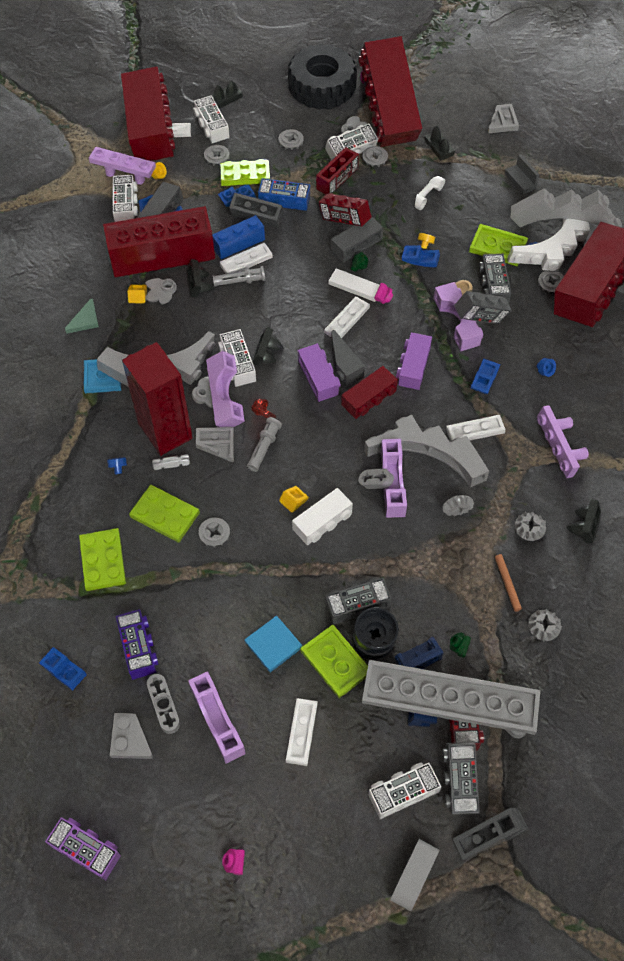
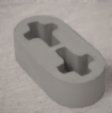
[358,469,394,489]

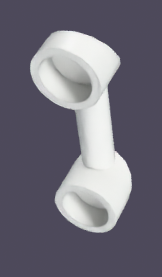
[415,176,445,210]

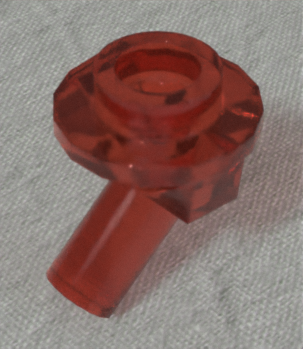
[251,399,276,418]

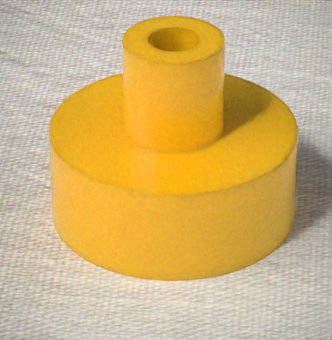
[151,162,167,180]
[417,233,435,249]

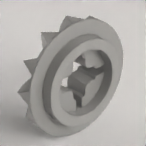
[278,129,304,150]
[204,145,229,166]
[362,146,388,167]
[538,270,564,294]
[442,495,474,517]
[515,511,547,541]
[199,518,230,548]
[528,609,562,641]

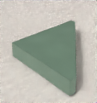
[65,299,99,333]

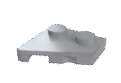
[488,104,519,133]
[196,427,234,462]
[110,713,153,759]

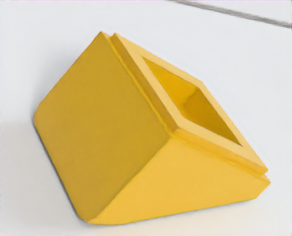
[127,285,147,303]
[279,486,309,512]

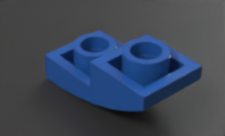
[218,185,256,207]

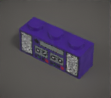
[116,609,159,680]

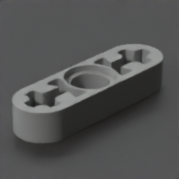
[147,674,180,734]

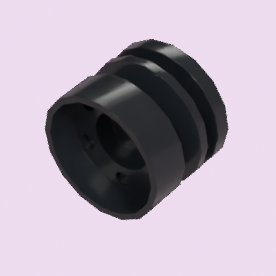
[352,607,399,660]

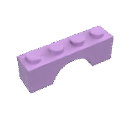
[434,282,483,351]
[206,351,245,427]
[381,439,407,518]
[188,671,245,763]

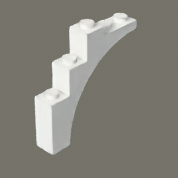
[507,218,590,271]

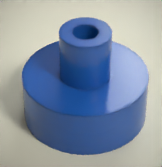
[537,358,556,377]
[107,457,127,474]

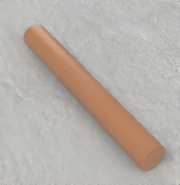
[495,554,522,612]

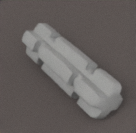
[152,454,190,470]

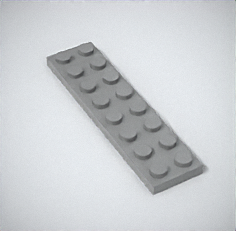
[362,660,540,735]

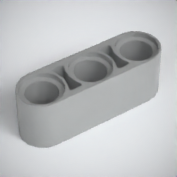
[390,839,440,911]

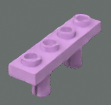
[89,147,156,184]
[537,406,589,478]

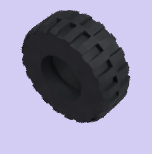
[288,44,357,110]

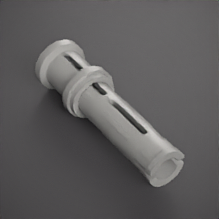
[213,266,265,287]
[247,417,282,472]

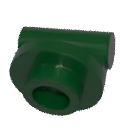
[351,252,369,272]
[450,632,471,658]

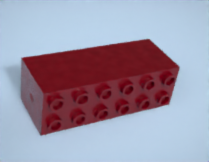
[358,36,422,147]
[121,66,176,161]
[103,206,215,278]
[554,222,624,327]
[122,342,193,456]

